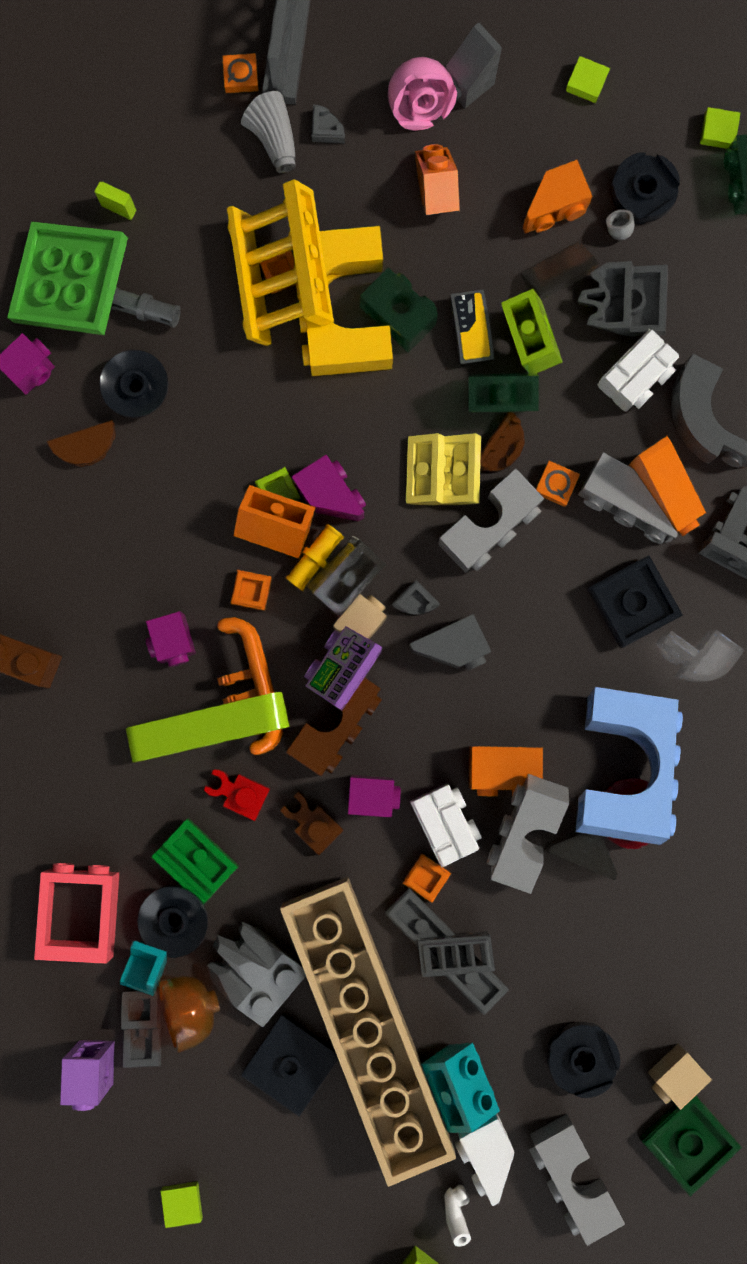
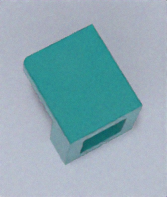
[120,941,167,996]

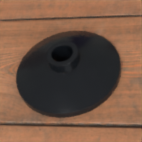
[100,350,169,418]
[138,886,208,958]

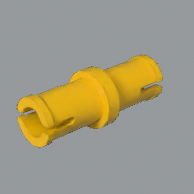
[285,524,344,592]

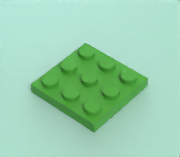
[7,222,128,335]

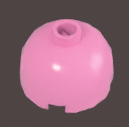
[388,57,457,131]

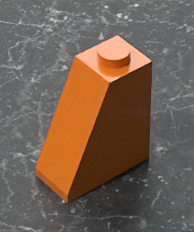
[628,436,706,537]

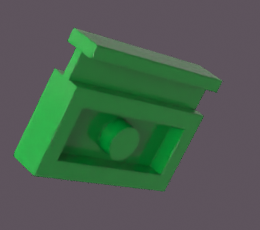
[152,818,239,905]

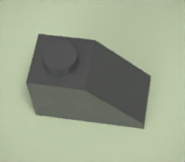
[445,23,502,108]
[409,614,491,671]

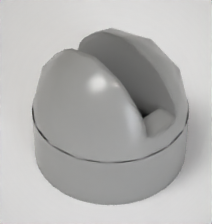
[606,209,635,241]

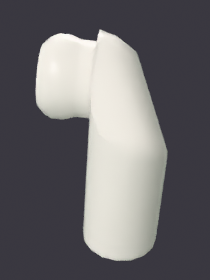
[444,1185,471,1247]

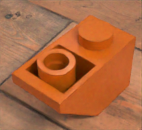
[415,144,460,215]
[523,160,593,234]

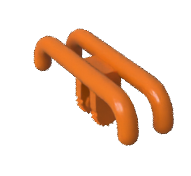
[217,617,283,755]

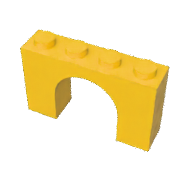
[293,226,393,376]

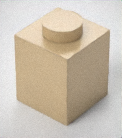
[333,594,387,639]
[648,1044,712,1110]

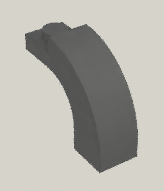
[671,354,747,468]

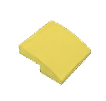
[406,433,481,505]

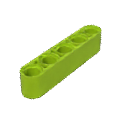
[125,692,290,763]

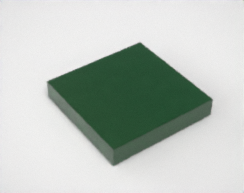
[639,1096,742,1197]

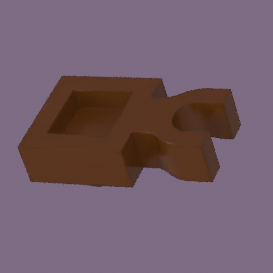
[280,791,344,855]

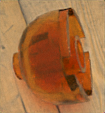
[158,975,220,1053]

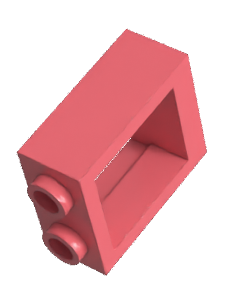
[34,863,119,964]

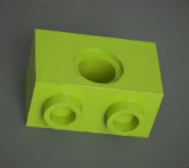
[501,289,563,376]

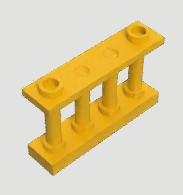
[227,179,334,346]

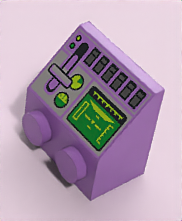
[304,626,382,711]

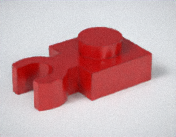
[204,769,271,821]

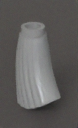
[241,91,296,173]

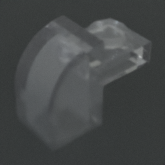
[655,629,745,683]

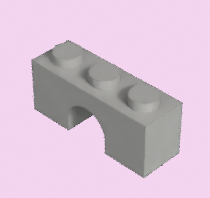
[438,469,544,573]
[487,774,569,894]
[529,1114,625,1246]

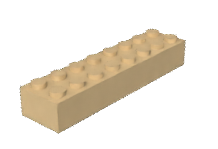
[280,877,456,1187]

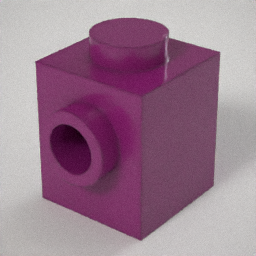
[0,333,55,395]
[146,611,196,667]

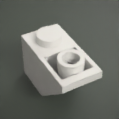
[455,1114,515,1206]

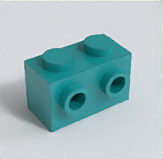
[421,1042,500,1133]

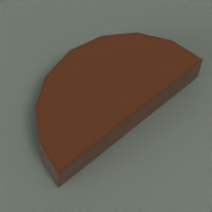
[480,410,525,473]
[47,420,116,467]

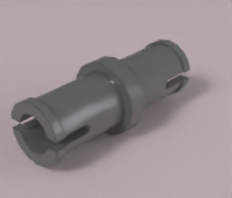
[111,287,181,328]

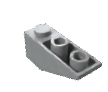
[578,453,678,544]

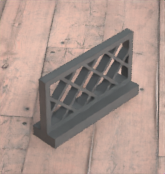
[262,0,311,105]

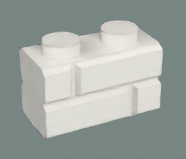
[597,329,679,412]
[410,783,482,867]

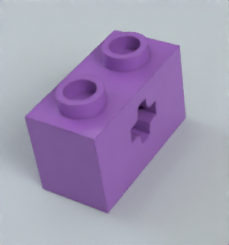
[60,1040,115,1111]

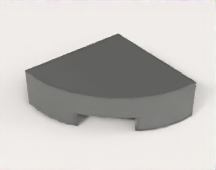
[311,104,345,144]
[392,580,440,615]

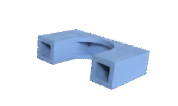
[575,687,683,845]

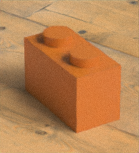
[233,485,315,558]
[469,746,543,796]

